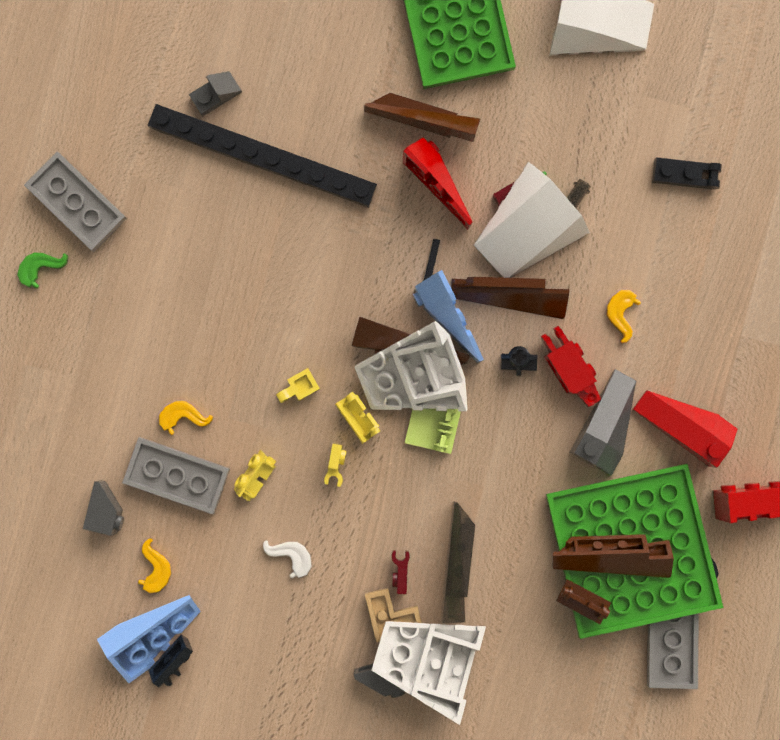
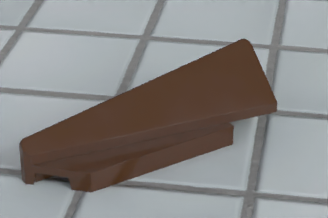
[552,534,674,578]

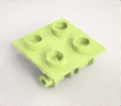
[405,408,461,454]

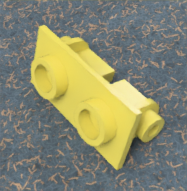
[335,392,380,444]
[234,450,276,501]

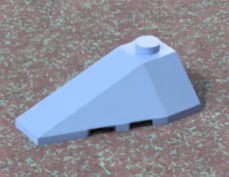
[413,270,484,363]
[97,595,201,683]

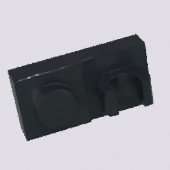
[148,634,193,687]

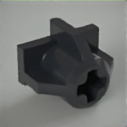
[501,346,538,376]

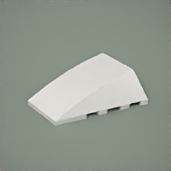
[549,0,654,56]
[474,162,590,278]
[355,321,468,411]
[371,621,486,725]

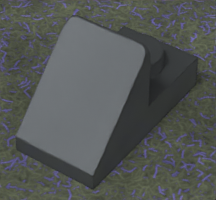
[189,71,242,117]

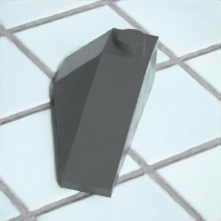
[569,369,636,476]

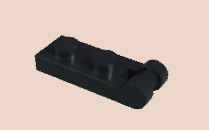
[652,157,722,189]

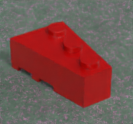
[713,481,780,523]

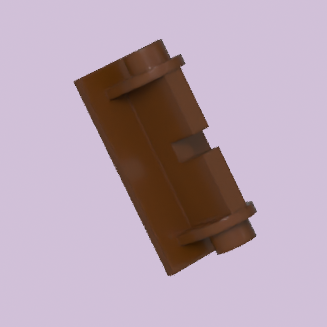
[556,579,611,625]

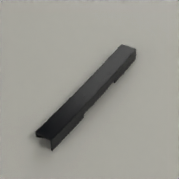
[423,239,440,281]

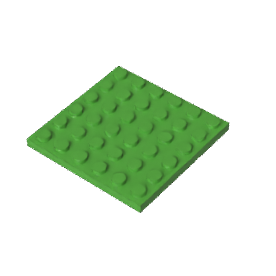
[546,464,724,639]

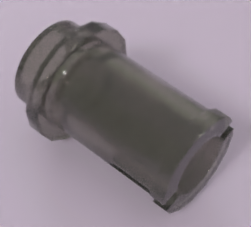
[567,179,591,209]

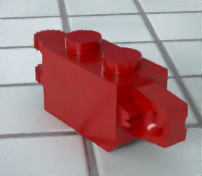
[541,326,601,407]

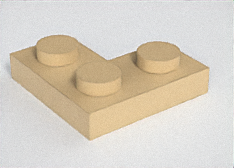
[365,588,422,642]

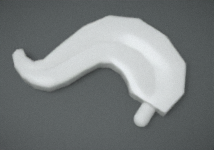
[263,540,312,578]

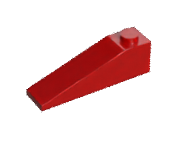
[402,137,473,230]
[632,390,738,468]

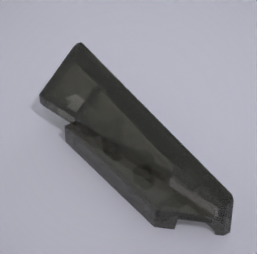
[441,501,475,624]

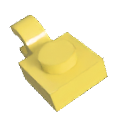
[276,368,320,403]
[324,443,346,487]

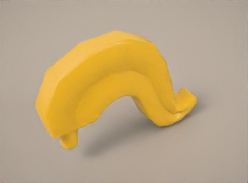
[607,290,641,344]
[159,401,213,435]
[138,538,171,593]

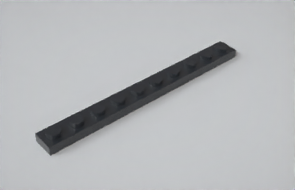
[147,104,377,208]

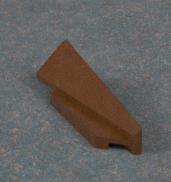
[364,93,480,142]
[451,277,569,319]
[352,317,470,365]

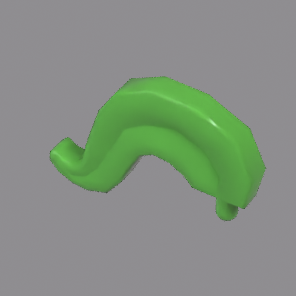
[17,252,68,288]

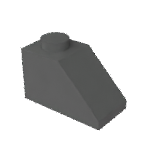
[83,480,124,536]
[354,664,405,698]

